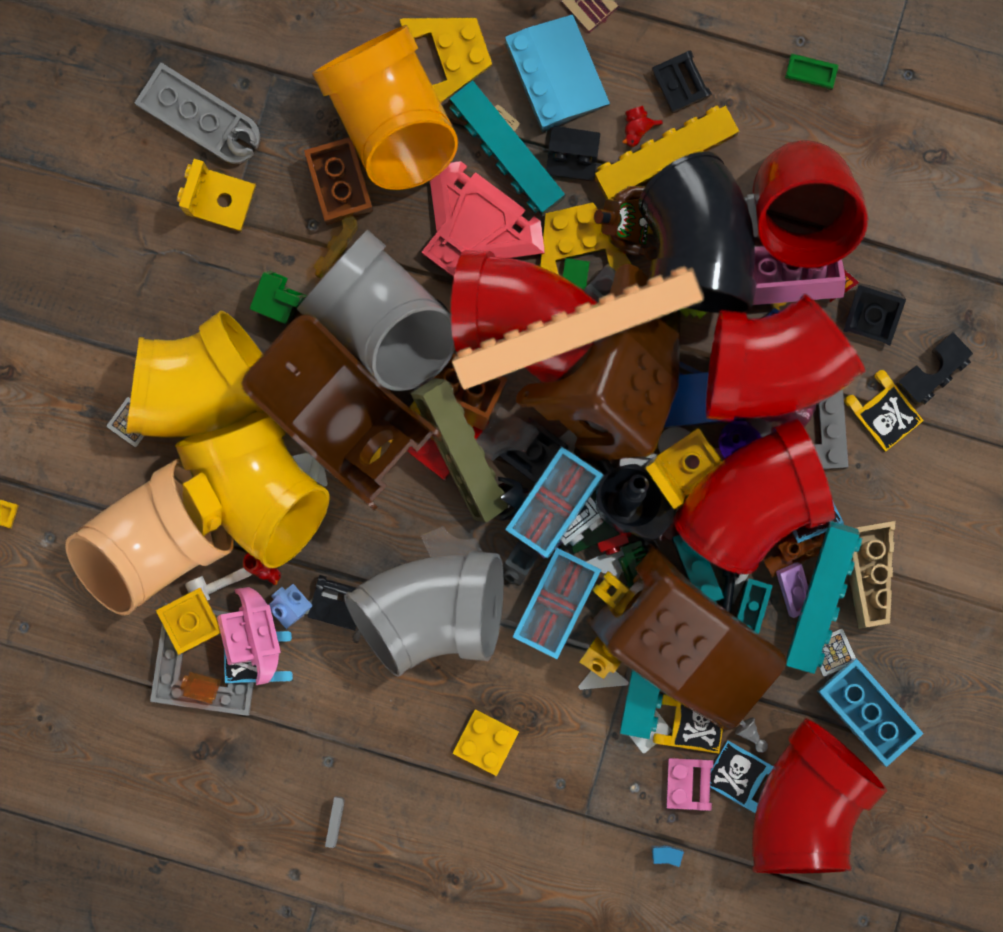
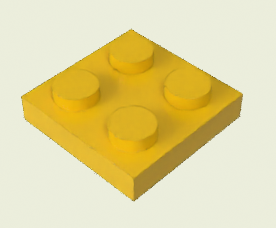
[156,588,221,655]
[452,709,519,776]

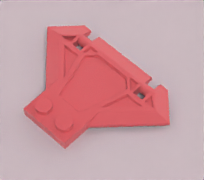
[421,161,545,278]

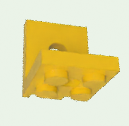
[177,159,256,232]
[646,427,722,509]

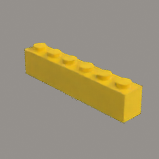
[594,105,739,200]

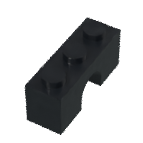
[896,332,973,406]

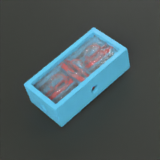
[505,447,604,559]
[513,548,601,659]

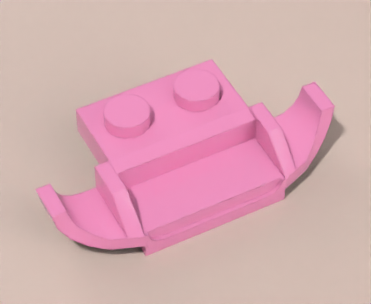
[217,587,281,685]

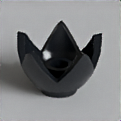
[498,477,529,521]

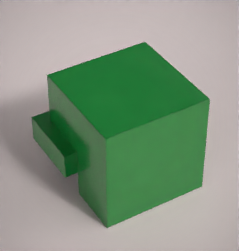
[250,271,308,324]

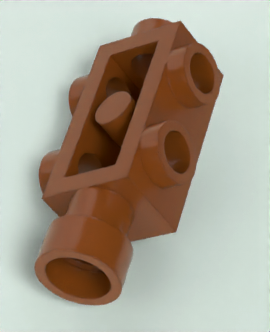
[763,532,826,578]

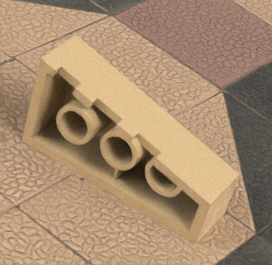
[849,521,895,629]

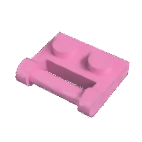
[667,758,714,811]

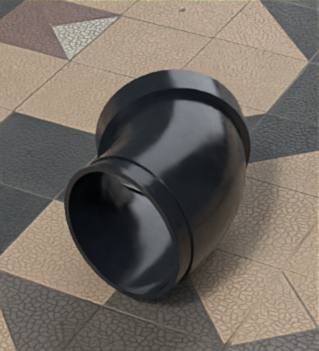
[638,152,757,314]

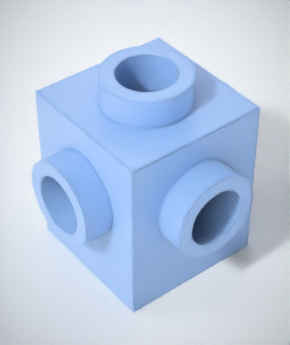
[269,584,312,629]

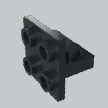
[546,126,600,181]

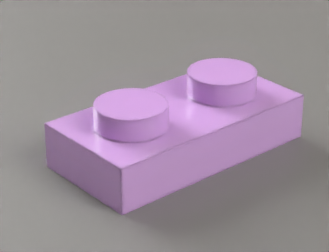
[776,562,808,618]

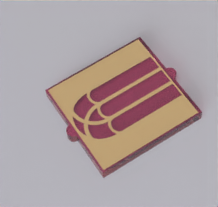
[561,0,619,33]

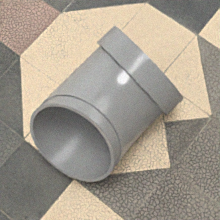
[296,229,455,391]
[344,551,504,677]

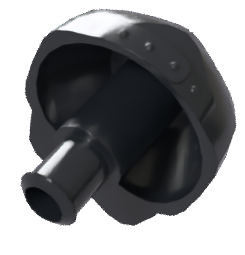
[595,464,676,541]

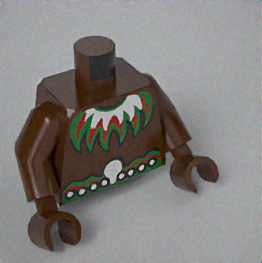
[594,186,657,261]

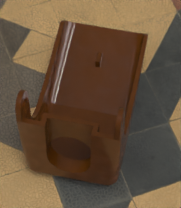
[516,264,681,461]
[242,315,442,511]
[587,543,786,730]

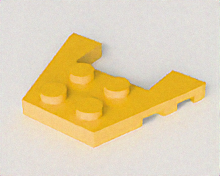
[400,18,492,103]
[541,202,632,275]

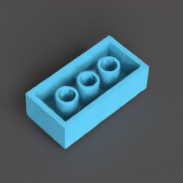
[816,658,924,767]

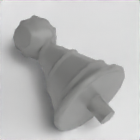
[735,718,768,753]

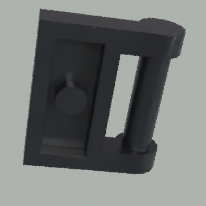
[651,50,712,113]
[308,575,357,631]

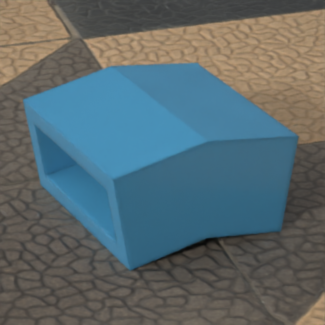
[652,845,684,867]

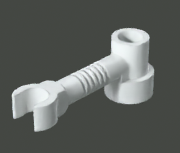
[185,567,252,600]

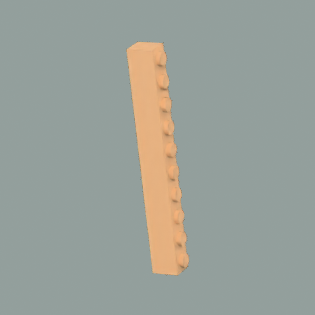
[452,266,703,390]

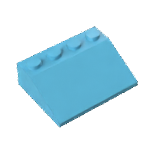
[505,15,610,132]

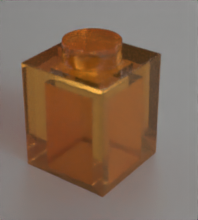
[181,672,221,704]

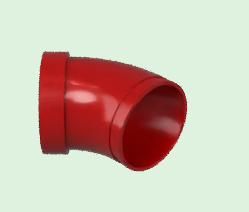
[753,140,868,268]
[451,250,598,383]
[706,294,866,422]
[674,419,835,574]
[752,718,887,874]

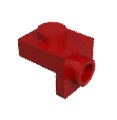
[597,532,631,556]

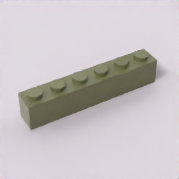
[411,378,508,523]

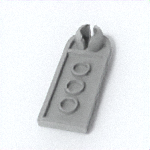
[134,62,260,164]

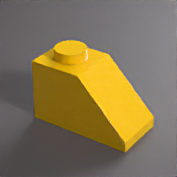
[182,473,222,536]

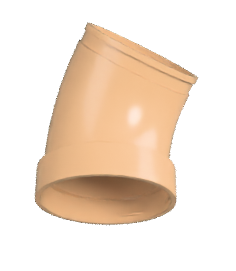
[65,459,234,615]

